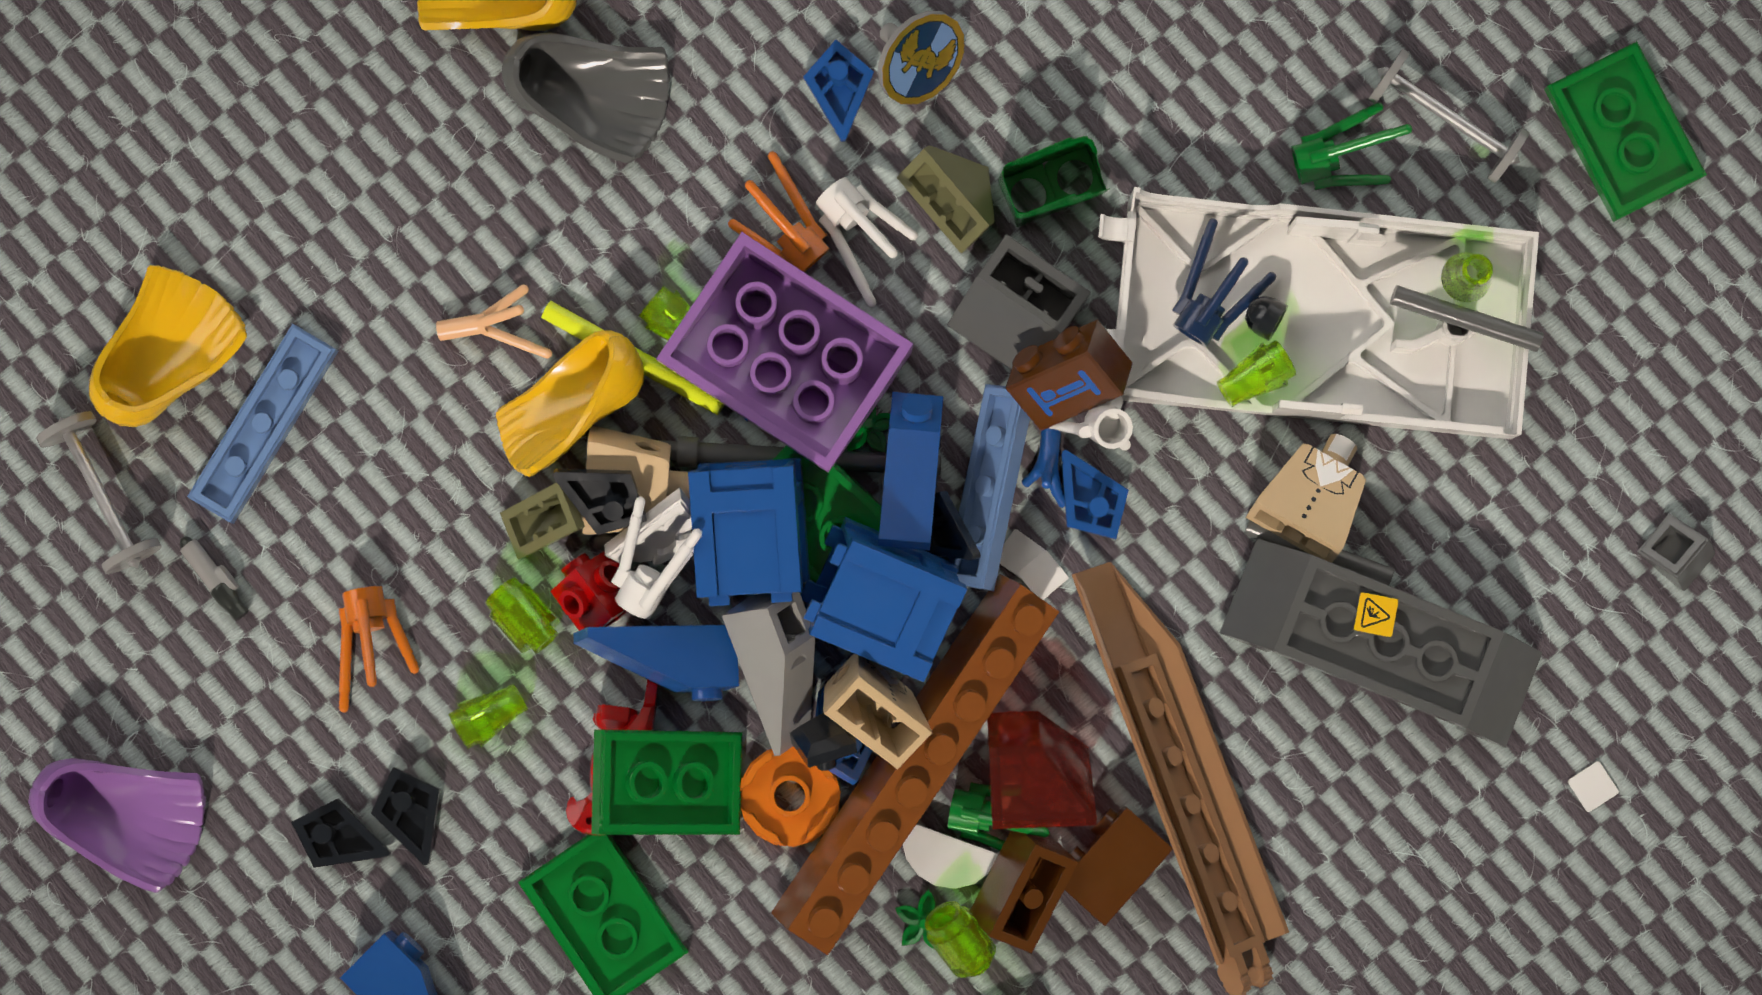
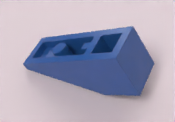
[878,392,943,550]
[573,625,739,701]
[340,930,437,995]

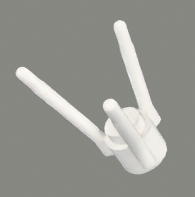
[816,177,918,307]
[1049,396,1133,451]
[611,496,702,619]

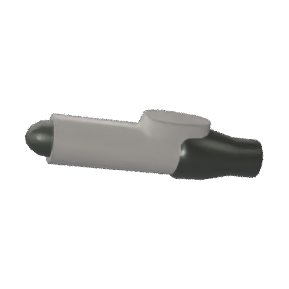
[180,536,249,621]

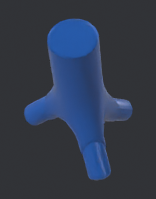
[1021,428,1065,508]

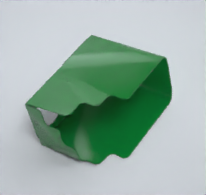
[998,136,1110,227]

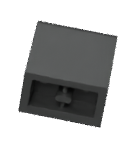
[947,234,1091,369]

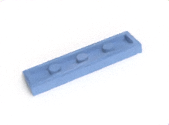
[187,324,339,524]
[949,384,1030,591]

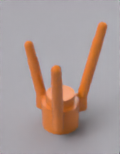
[728,151,830,272]
[339,586,419,713]

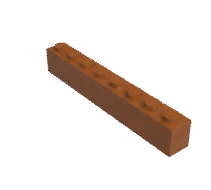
[771,574,1060,955]

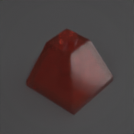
[987,711,1097,829]

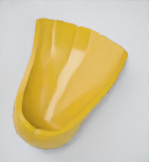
[417,0,577,31]
[89,265,247,427]
[496,330,644,477]

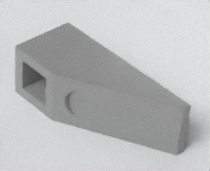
[722,592,815,756]

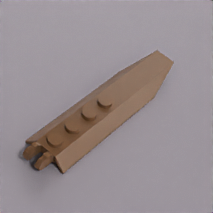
[1072,562,1289,995]

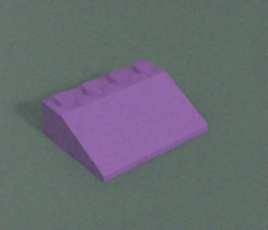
[656,232,913,473]

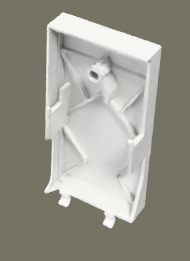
[1098,187,1539,439]

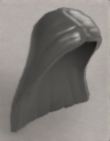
[502,33,670,163]

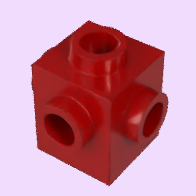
[550,551,628,631]

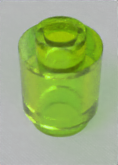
[485,577,560,654]
[925,901,996,978]

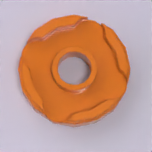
[740,746,841,847]

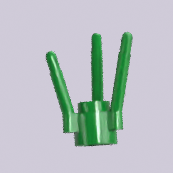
[1291,102,1413,191]
[948,782,1050,851]

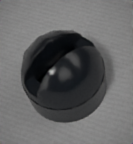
[1245,296,1288,341]

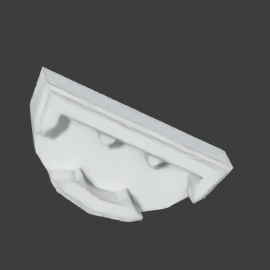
[604,487,692,565]
[903,824,999,889]

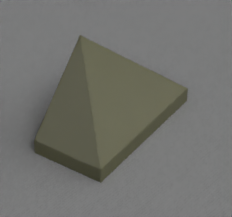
[896,145,995,254]
[500,482,585,560]

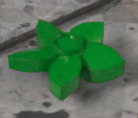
[847,407,890,453]
[895,889,956,951]

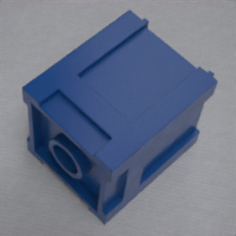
[688,458,810,606]
[800,517,967,682]

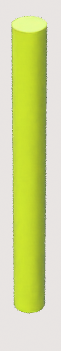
[541,301,724,416]

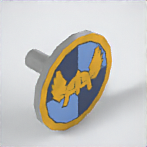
[877,11,964,104]

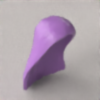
[28,758,206,893]

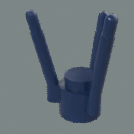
[1172,218,1277,347]

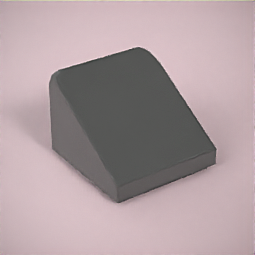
[1637,513,1715,591]

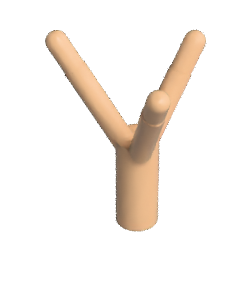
[436,284,552,359]

